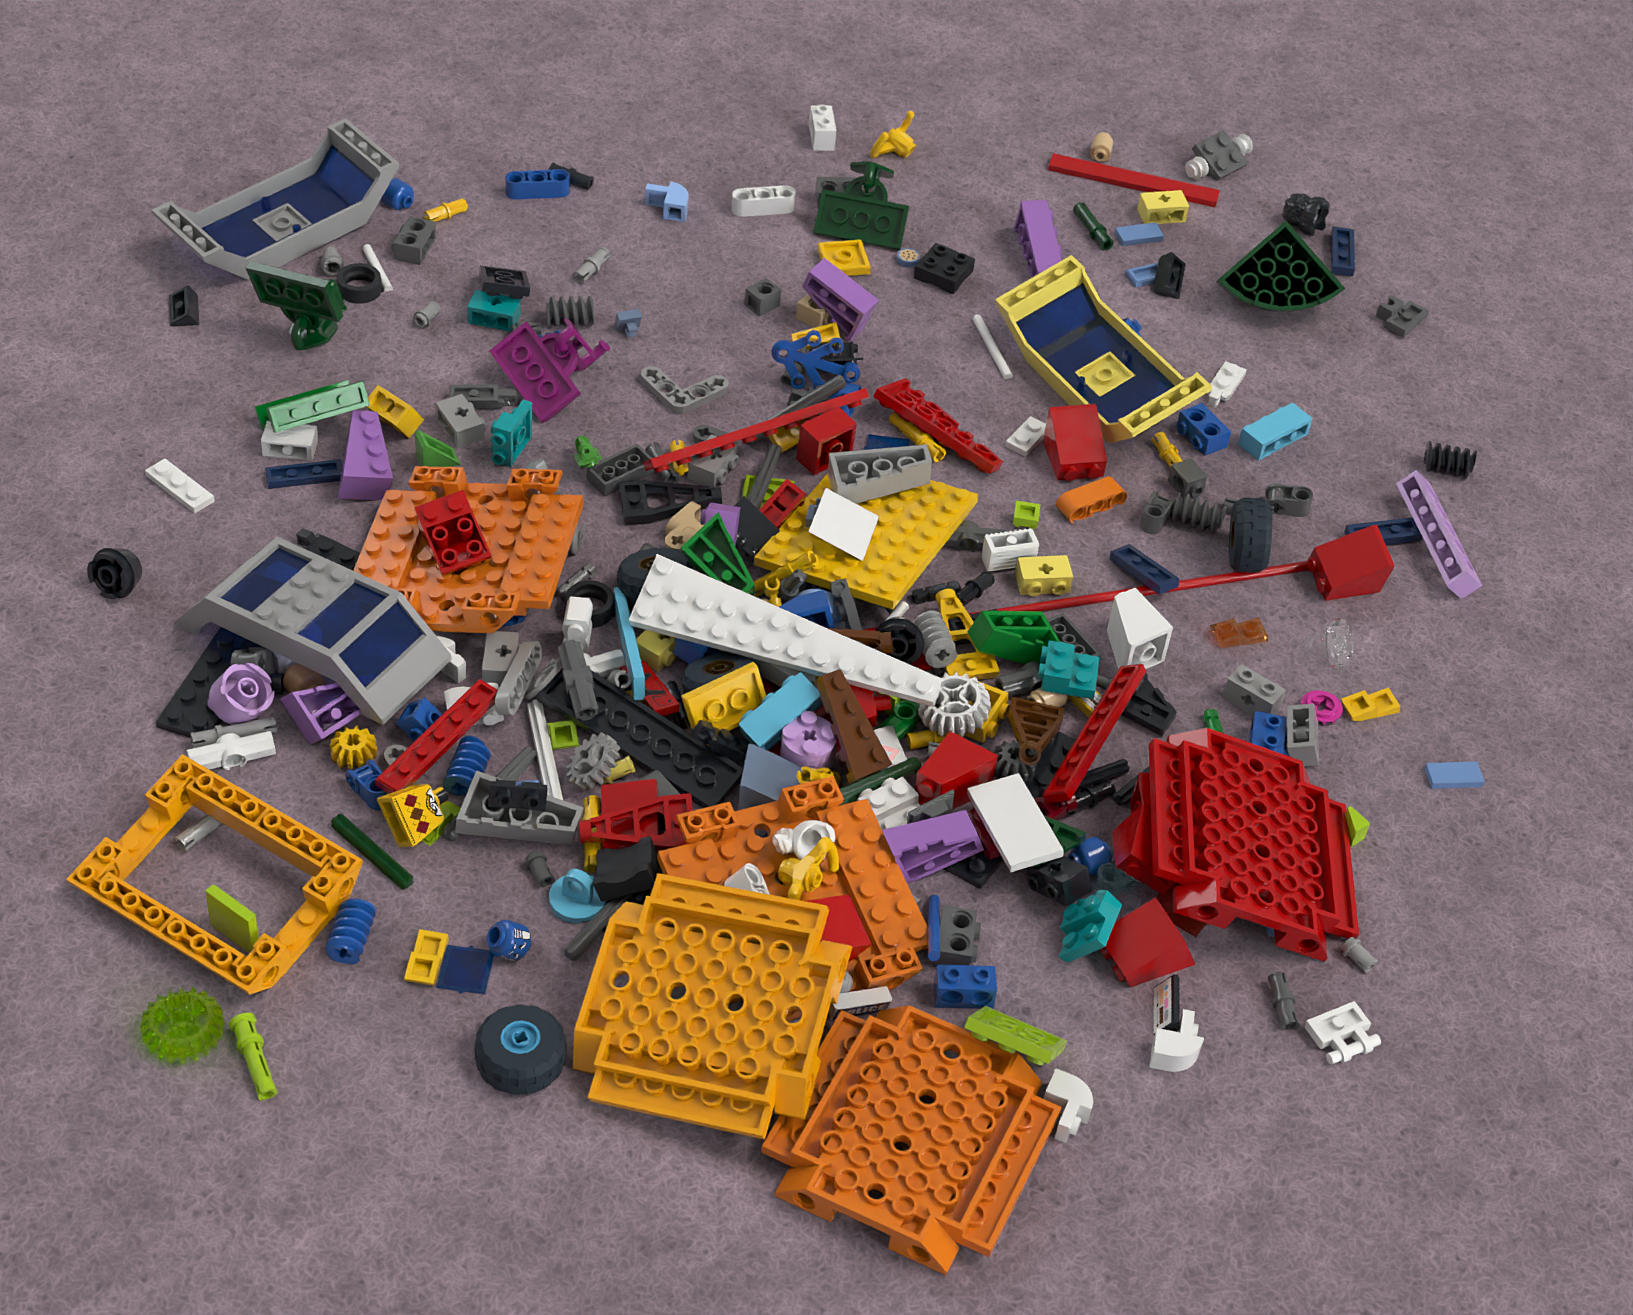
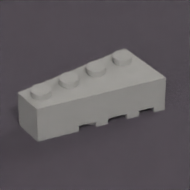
[828,445,932,504]
[455,771,584,845]

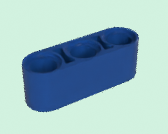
[505,169,570,200]

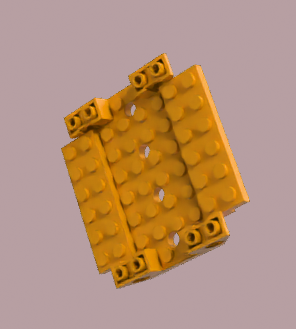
[573,873,852,1140]

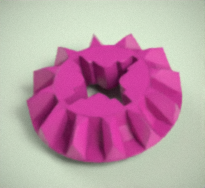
[1301,690,1343,726]

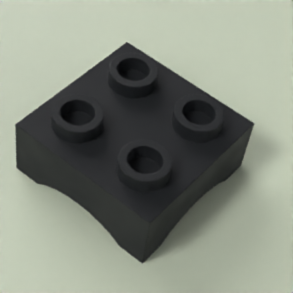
[914,243,975,295]
[593,836,658,902]

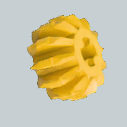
[330,725,378,770]

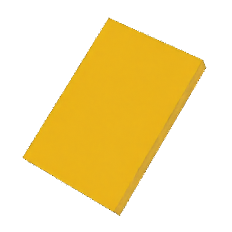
[681,662,766,731]

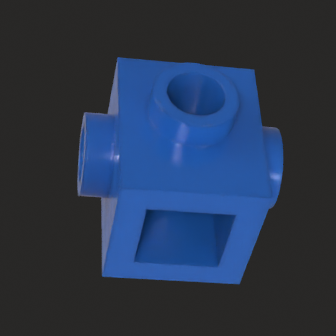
[396,697,442,742]

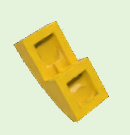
[1341,687,1400,721]
[404,929,449,986]

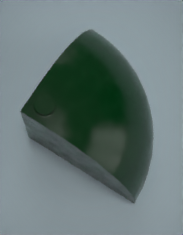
[1216,221,1346,312]

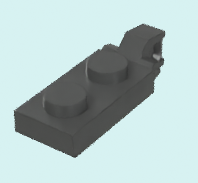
[449,384,517,408]
[830,578,862,644]

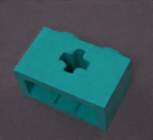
[467,290,521,332]

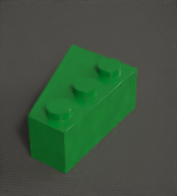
[681,512,755,595]
[967,611,1060,664]

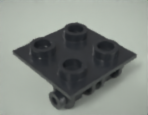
[810,342,863,366]
[734,496,780,567]

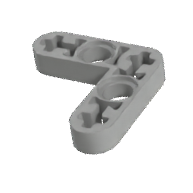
[641,366,729,414]

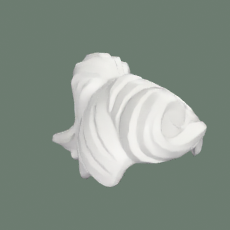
[772,820,835,860]

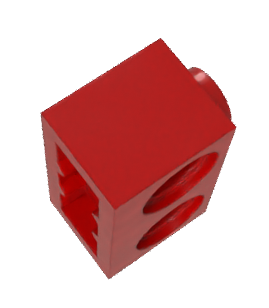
[760,478,806,529]

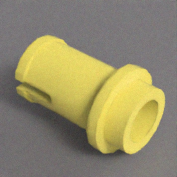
[603,756,635,784]

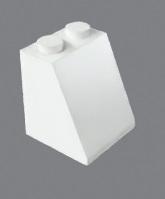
[1107,588,1173,669]

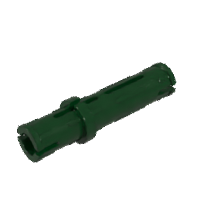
[1073,202,1114,251]

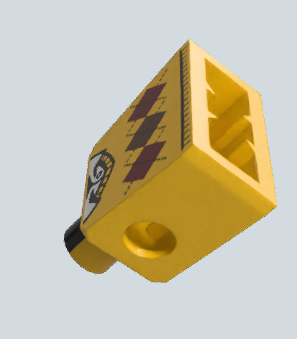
[377,784,448,847]

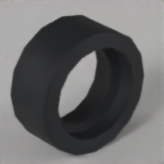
[337,263,382,304]
[565,580,614,628]

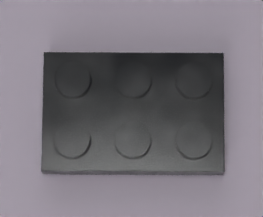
[479,265,530,299]

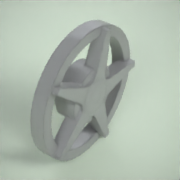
[524,658,562,700]

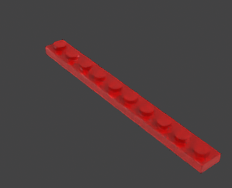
[643,388,869,473]

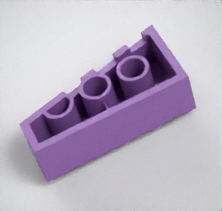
[1013,200,1062,278]
[338,410,393,500]

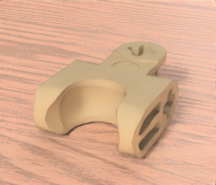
[665,501,704,553]

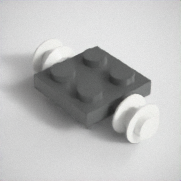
[1185,130,1253,181]

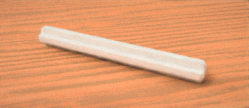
[526,700,563,800]

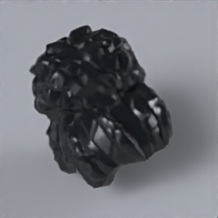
[1282,193,1330,236]

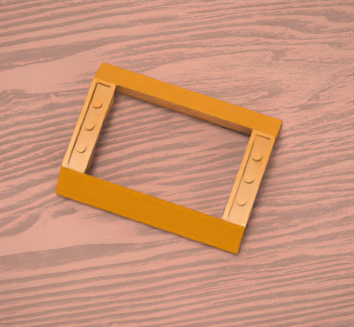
[66,754,363,995]

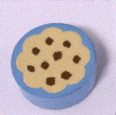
[897,248,920,268]

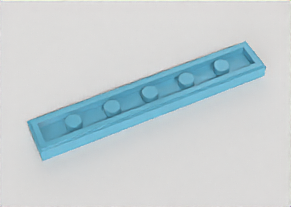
[614,587,645,700]

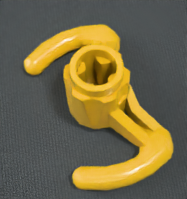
[869,111,916,159]
[778,837,839,900]

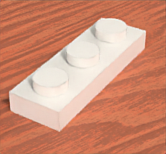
[145,459,215,514]

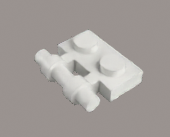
[1304,1001,1381,1065]

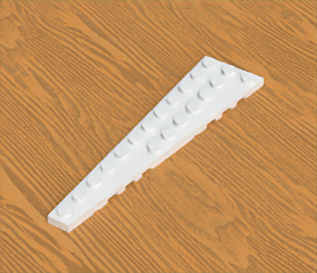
[629,554,942,707]

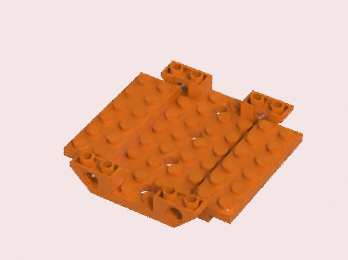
[343,466,584,633]
[657,776,928,1021]
[761,1005,1062,1275]

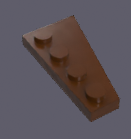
[816,669,892,784]

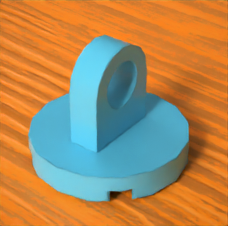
[549,869,606,924]

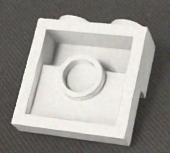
[857,777,921,830]

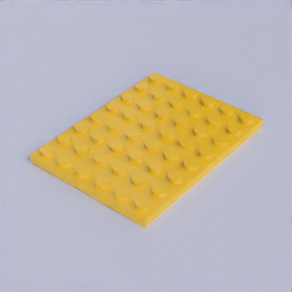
[754,474,978,609]

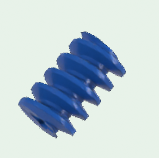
[442,735,491,796]
[325,898,377,965]

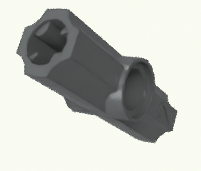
[944,520,1006,552]
[558,639,599,721]
[994,661,1042,697]

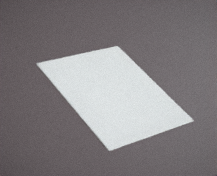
[808,488,879,561]

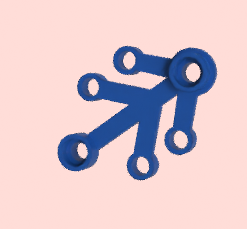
[771,330,860,389]

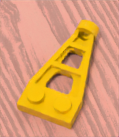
[935,589,1000,680]

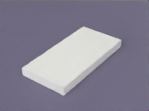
[967,773,1064,872]

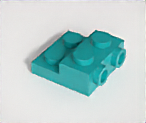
[490,400,532,467]
[1037,641,1099,699]
[1058,890,1122,963]

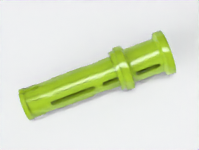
[228,1012,278,1101]

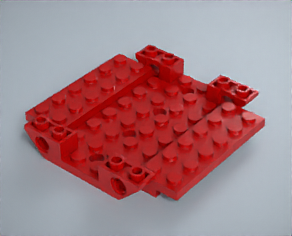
[1148,728,1359,962]

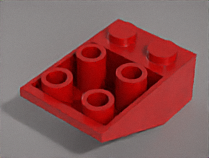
[414,490,492,576]

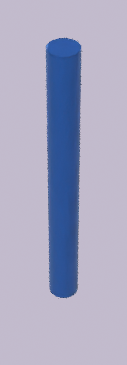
[928,894,940,961]

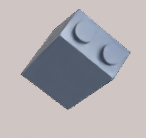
[738,744,802,810]

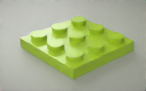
[964,1006,1067,1065]

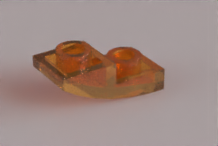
[1210,617,1268,648]

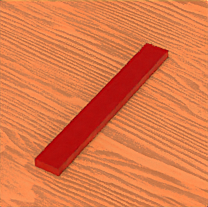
[1048,153,1220,208]
[1043,664,1146,803]

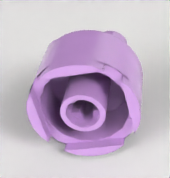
[208,663,274,725]
[780,711,837,769]

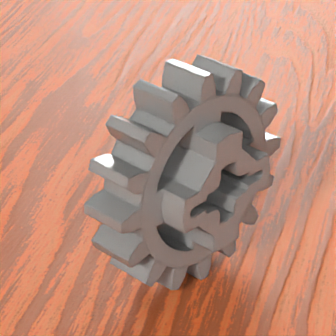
[566,733,620,791]

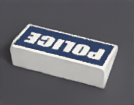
[829,986,892,1020]

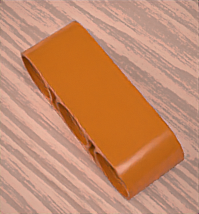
[1056,476,1128,523]

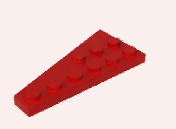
[873,378,1004,474]

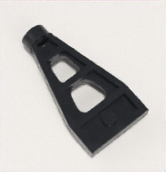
[619,480,722,524]

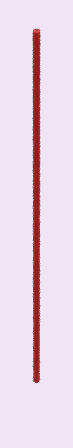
[862,561,1309,631]

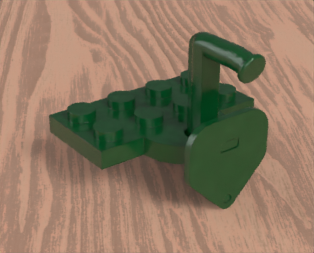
[813,161,910,250]
[245,261,347,351]

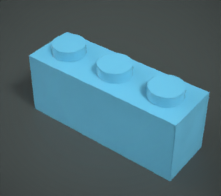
[1238,402,1313,461]
[738,672,823,751]

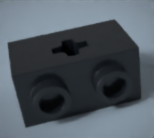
[1026,856,1092,906]

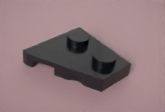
[1122,673,1177,736]

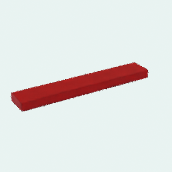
[375,679,498,794]

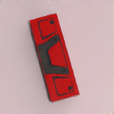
[620,661,679,716]

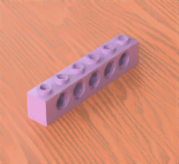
[1396,470,1482,598]

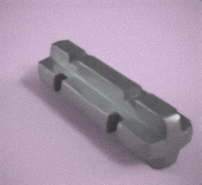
[557,563,597,600]

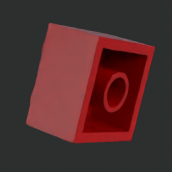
[796,406,857,476]

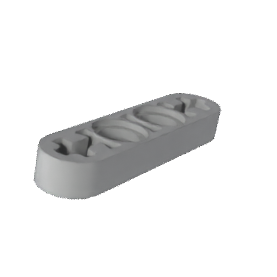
[495,641,542,715]

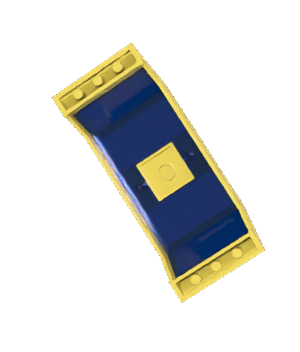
[995,255,1212,444]

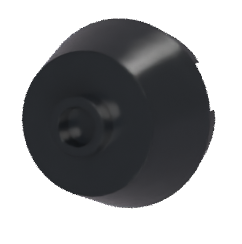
[87,548,142,599]
[875,616,924,665]

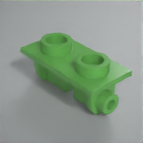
[573,436,602,468]

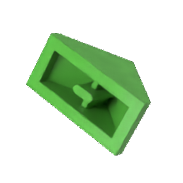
[415,430,461,467]

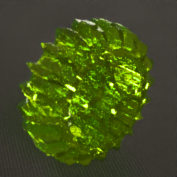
[140,986,225,1065]

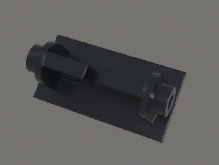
[488,778,548,811]

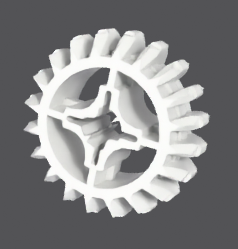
[918,672,991,737]

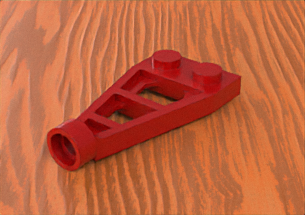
[579,793,693,851]

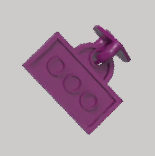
[489,317,610,423]

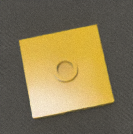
[817,240,871,276]

